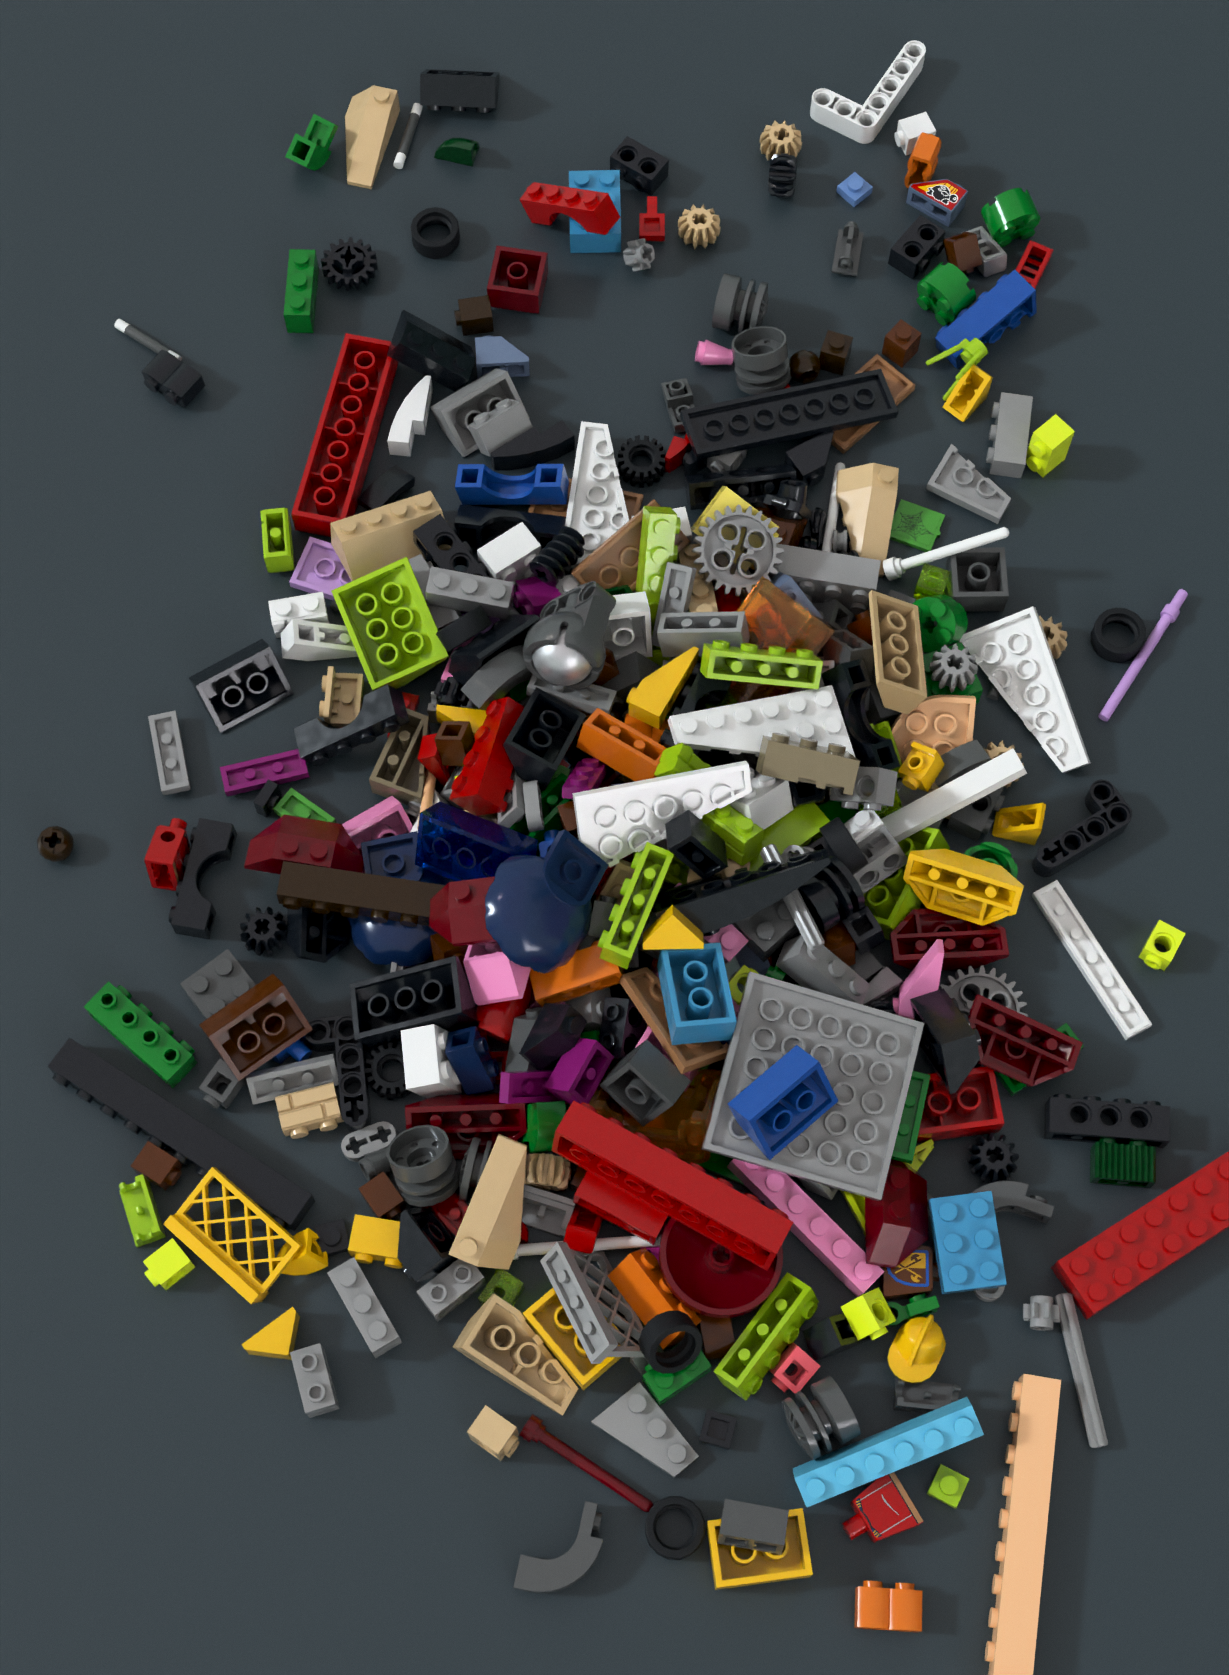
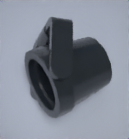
[762,479,812,520]

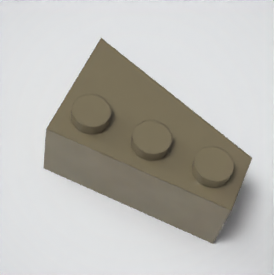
[369,708,431,805]
[756,733,860,795]

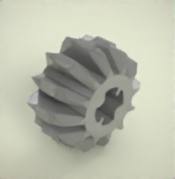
[929,644,978,693]

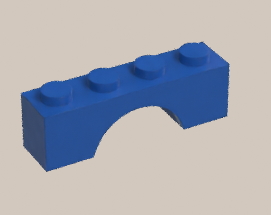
[455,464,569,505]

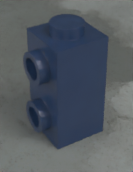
[445,1026,500,1095]

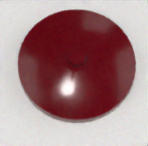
[659,1218,783,1318]

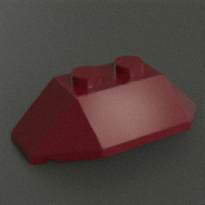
[244,815,364,874]
[429,877,497,947]
[889,909,1009,971]
[968,994,1083,1087]
[405,1093,527,1159]
[865,1159,929,1268]

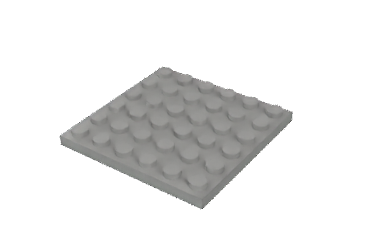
[702,971,924,1201]

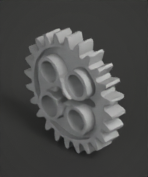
[692,505,784,597]
[938,965,1028,1017]

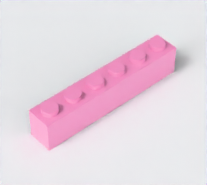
[727,1159,884,1297]

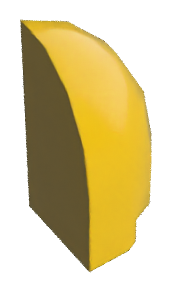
[275,1228,328,1276]

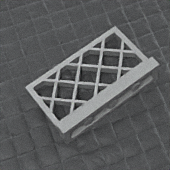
[540,1242,644,1364]

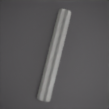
[760,844,825,951]

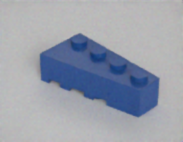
[935,270,1037,369]

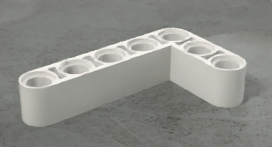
[810,40,926,144]

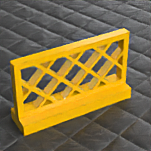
[163,1167,303,1304]

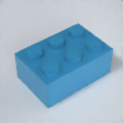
[569,170,621,253]
[657,943,737,1045]
[927,1191,1007,1295]

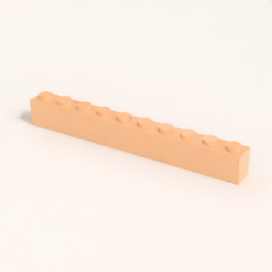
[985,1374,1061,1675]

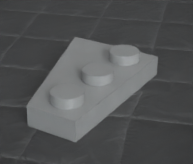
[926,444,1011,524]
[591,1382,699,1478]

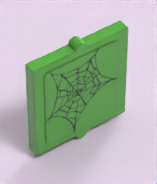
[890,499,945,552]

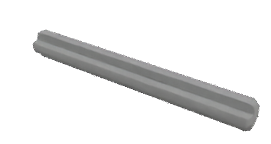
[1054,1293,1108,1448]

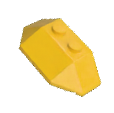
[903,849,1024,926]

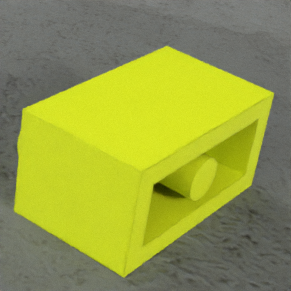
[1026,414,1075,477]

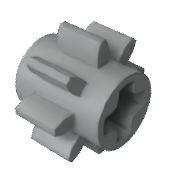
[623,238,655,272]
[1023,1295,1060,1331]

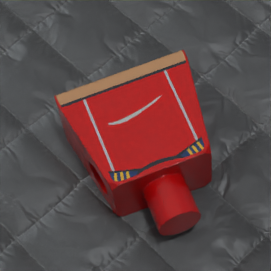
[144,818,190,891]
[841,1472,924,1543]

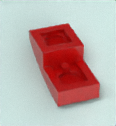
[665,434,692,473]

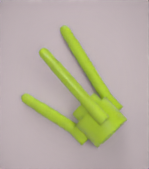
[926,338,988,401]

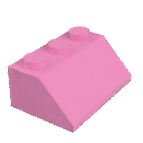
[342,796,425,873]

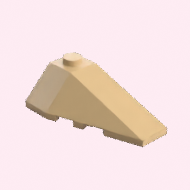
[345,85,400,190]
[836,463,899,577]
[448,1134,527,1270]
[453,1294,579,1416]

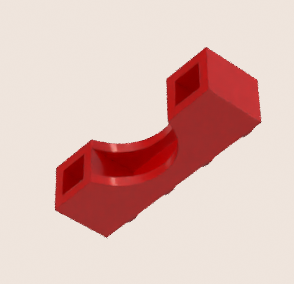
[519,182,620,235]

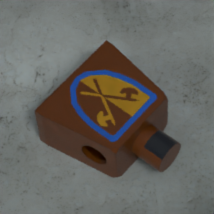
[880,1245,940,1302]

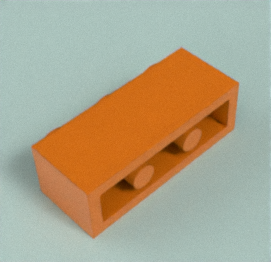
[576,708,666,781]
[529,940,625,1007]
[608,1248,701,1349]

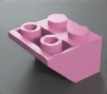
[463,942,531,1006]

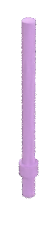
[1098,589,1188,722]

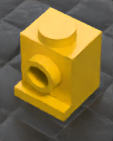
[898,741,945,792]

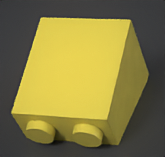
[691,486,779,572]

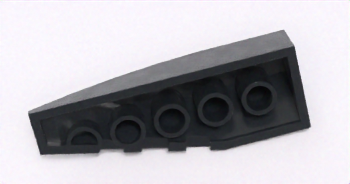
[655,848,831,936]

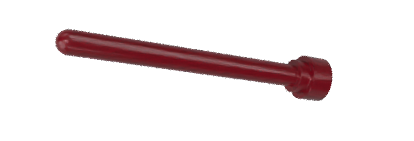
[519,1414,653,1512]

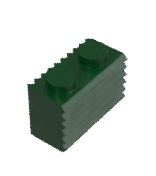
[1090,1138,1156,1188]

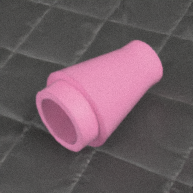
[695,340,733,366]

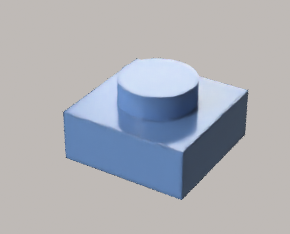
[836,172,873,207]

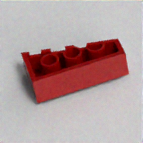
[449,697,524,816]

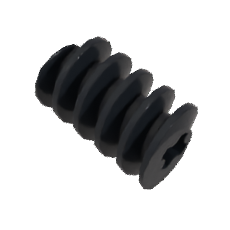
[529,526,585,587]

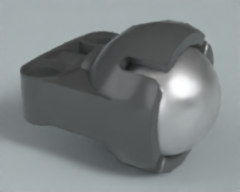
[523,581,616,689]

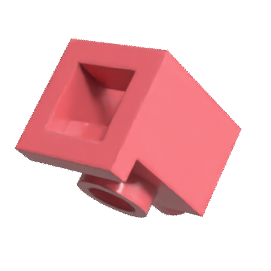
[769,1342,821,1394]

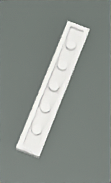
[881,748,1027,843]
[1032,880,1152,1040]

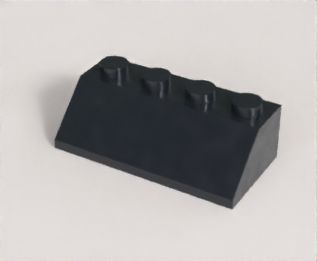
[349,956,477,1048]

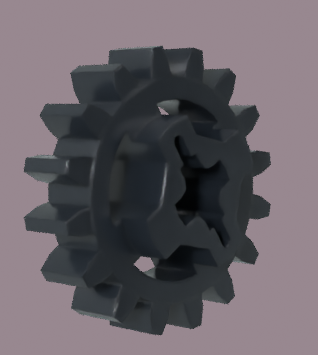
[321,237,378,291]

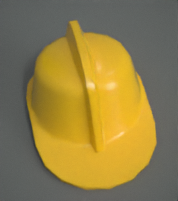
[887,1314,946,1383]

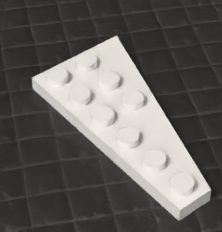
[565,421,629,568]
[960,606,1091,773]
[668,685,856,758]
[572,761,752,867]

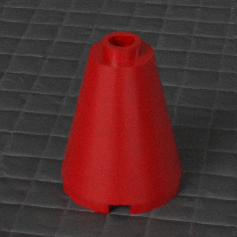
[467,977,533,1044]

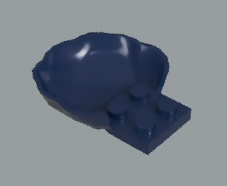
[485,829,609,974]
[347,831,453,966]

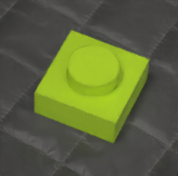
[926,1464,969,1509]

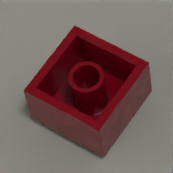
[487,245,548,314]

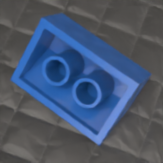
[727,1045,838,1160]

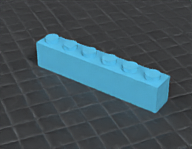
[793,1397,984,1507]

